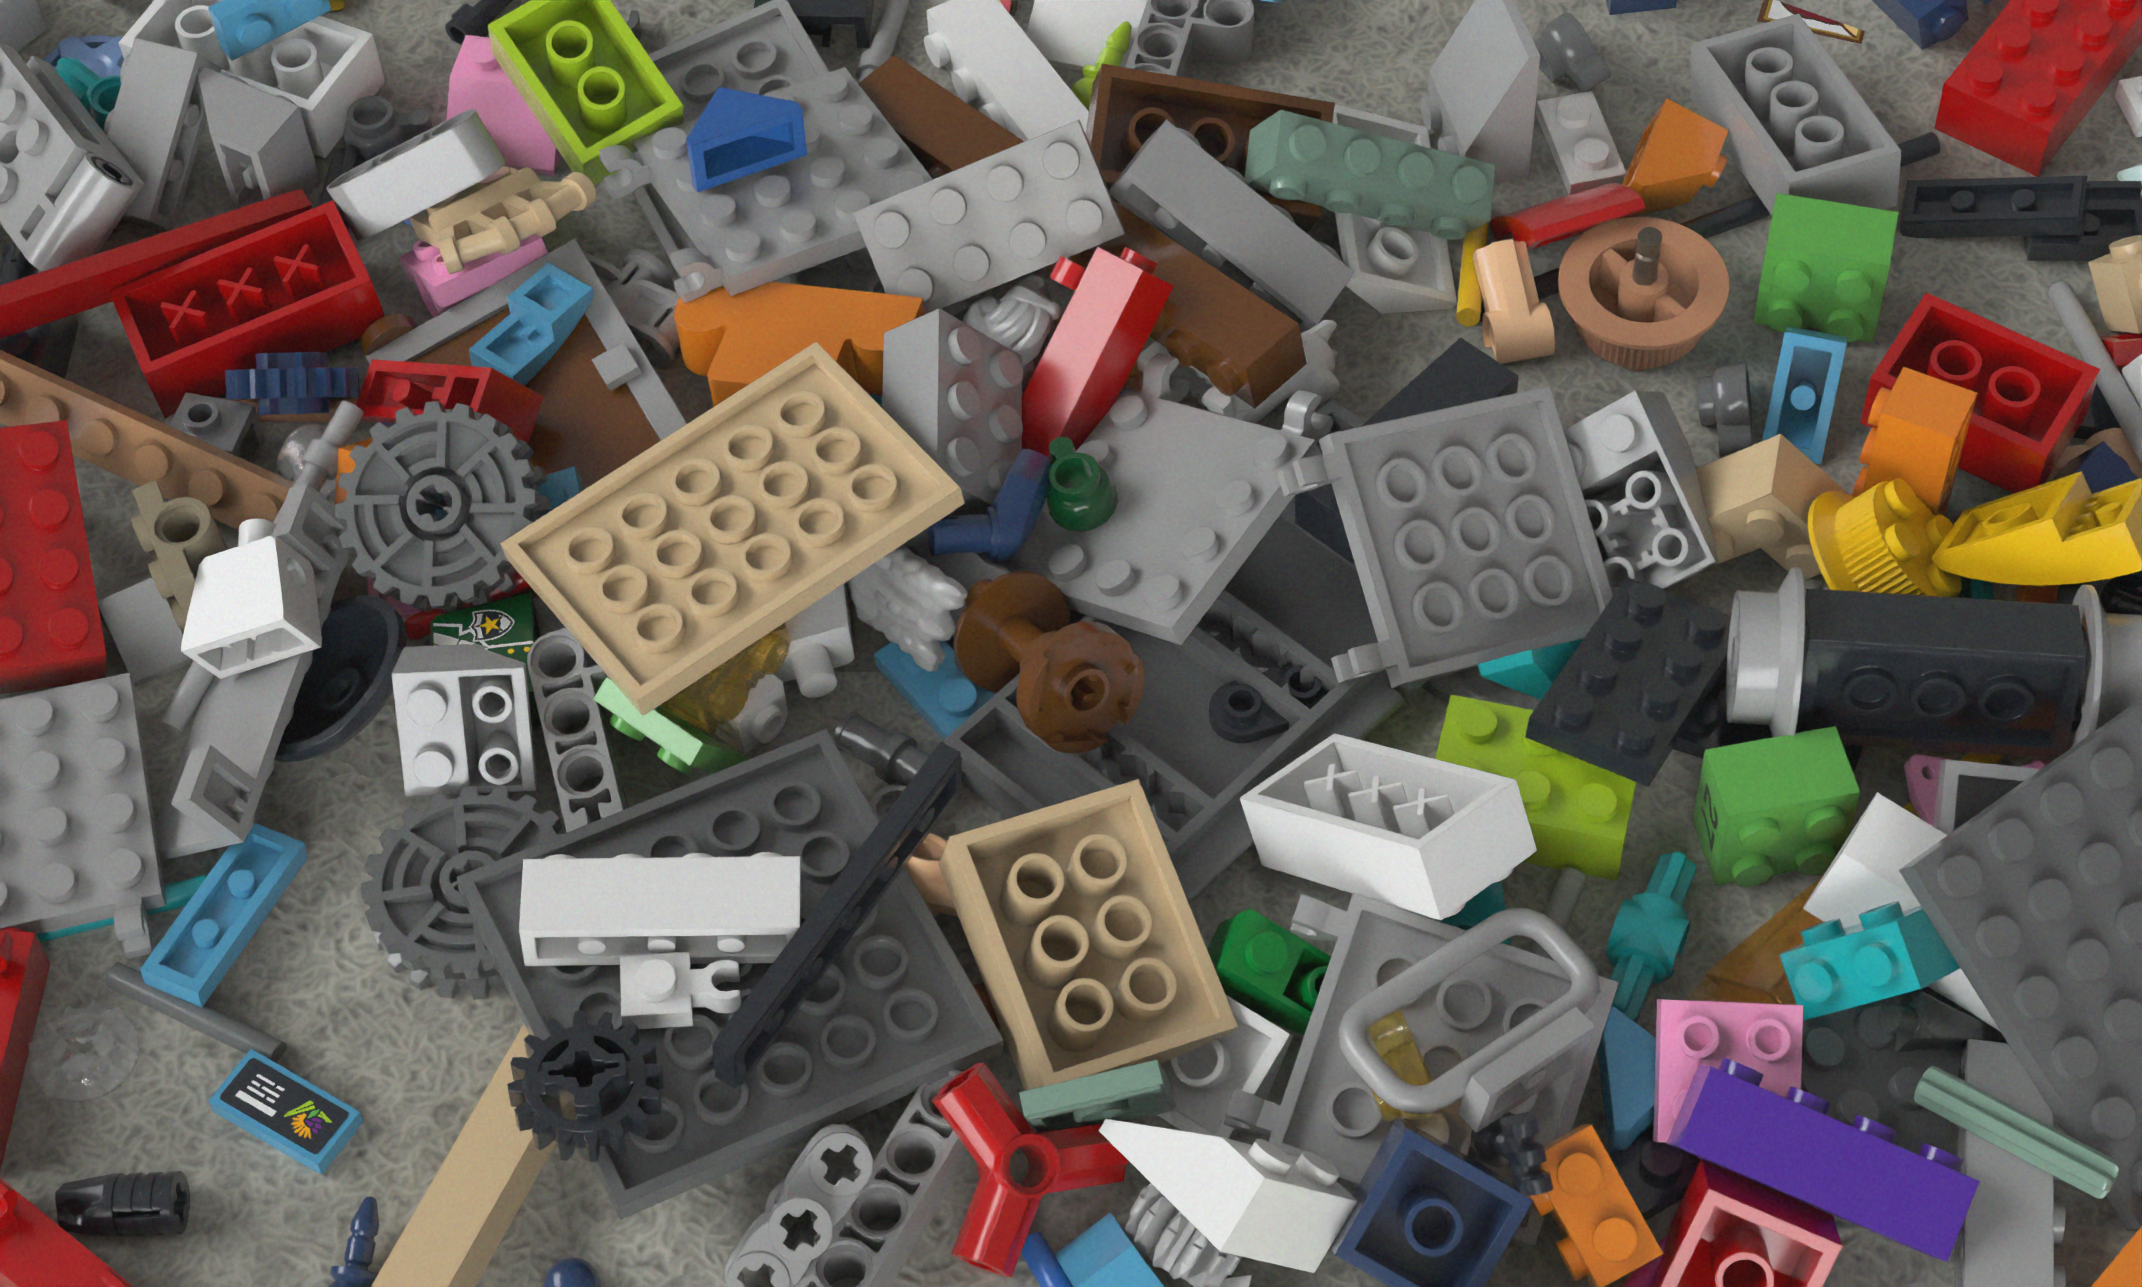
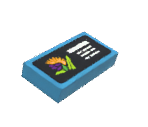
[209,1049,363,1175]

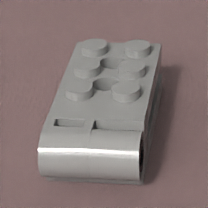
[0,42,144,272]

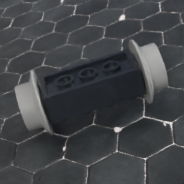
[1726,567,2142,758]

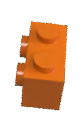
[1529,1124,1663,1287]

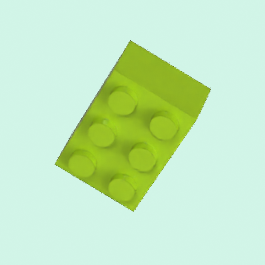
[488,0,684,186]
[1435,695,1637,881]

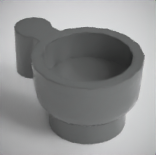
[1534,12,1611,92]
[344,96,433,160]
[1697,363,1753,458]

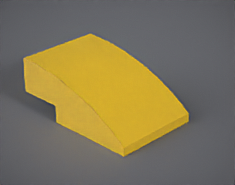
[1932,471,2142,586]

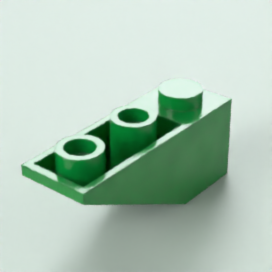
[1207,908,1331,1035]

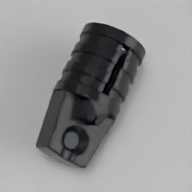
[55,1171,190,1237]

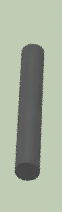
[106,962,287,1063]

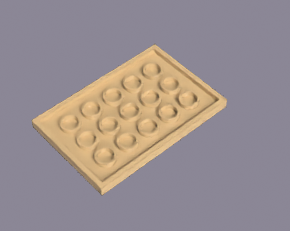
[500,342,965,716]

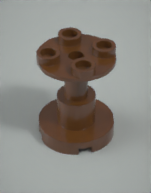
[954,571,1145,754]

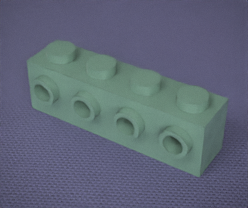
[1245,110,1495,240]

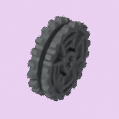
[335,401,552,613]
[361,786,565,1000]

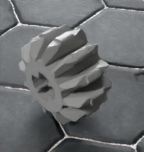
[1124,1183,1242,1287]

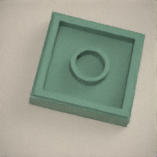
[1019,1059,1176,1132]

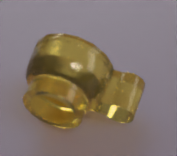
[1369,1009,1444,1123]

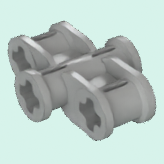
[581,249,680,370]
[725,1124,873,1287]

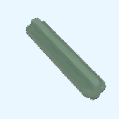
[1914,1066,2121,1199]

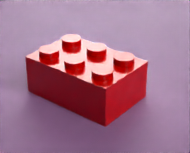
[1860,292,2101,493]

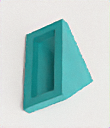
[1478,639,1583,700]

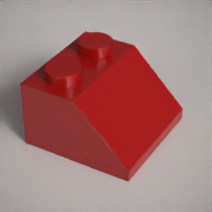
[1653,1159,1843,1287]

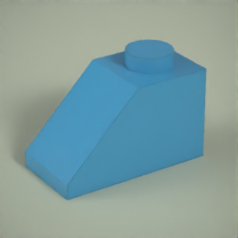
[1762,326,1848,464]

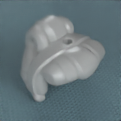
[963,274,1062,389]

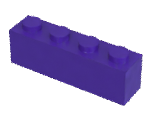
[1667,1058,1980,1262]

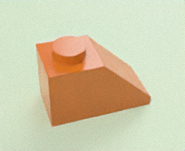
[1621,98,1729,216]

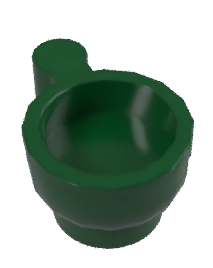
[1046,437,1118,532]

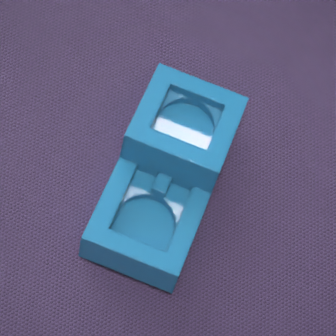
[469,262,594,386]

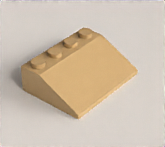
[938,779,1238,1091]

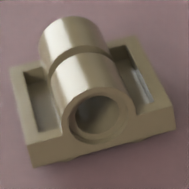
[130,480,229,634]

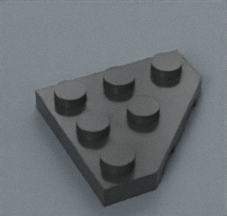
[1801,986,1964,1154]

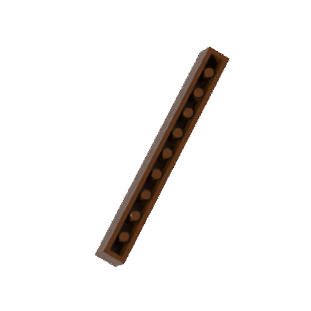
[858,55,1307,409]

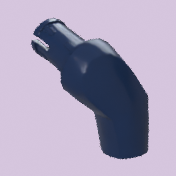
[927,449,1052,563]

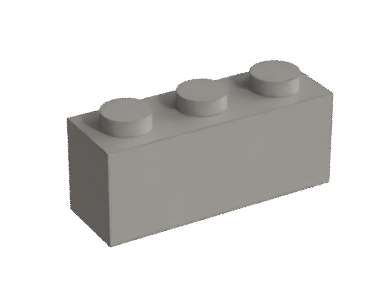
[104,38,221,231]

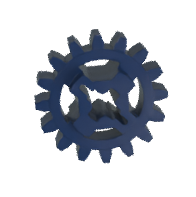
[225,352,360,415]

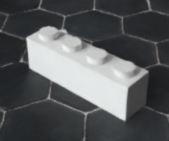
[924,0,1089,141]
[519,852,802,966]

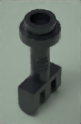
[1471,1112,1554,1196]

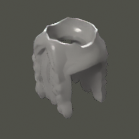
[846,529,1010,672]

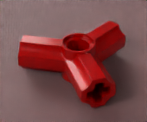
[932,1063,1129,1277]

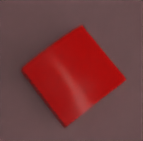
[1489,183,1646,251]

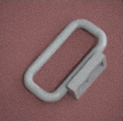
[1338,908,1600,1133]

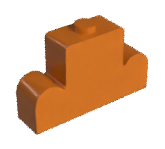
[674,282,925,407]

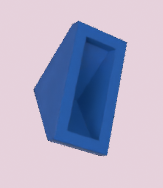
[686,87,807,192]

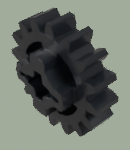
[507,1011,665,1162]

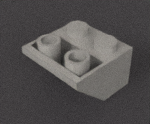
[198,67,321,209]
[392,644,538,796]

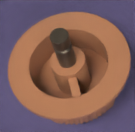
[1558,217,1730,371]

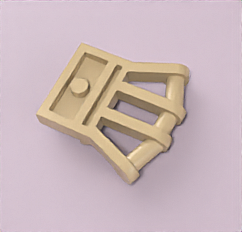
[409,166,596,275]

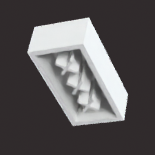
[1240,733,1537,920]

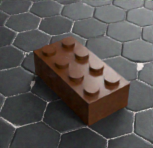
[1086,64,1335,233]

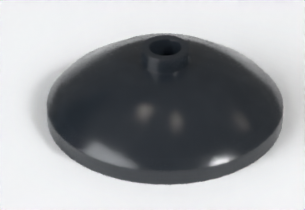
[274,595,407,762]

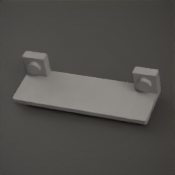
[155,483,349,861]

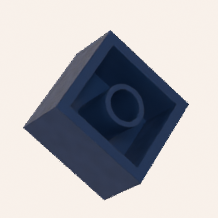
[1330,1116,1533,1287]

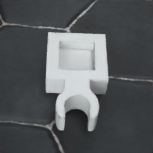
[620,952,741,1029]

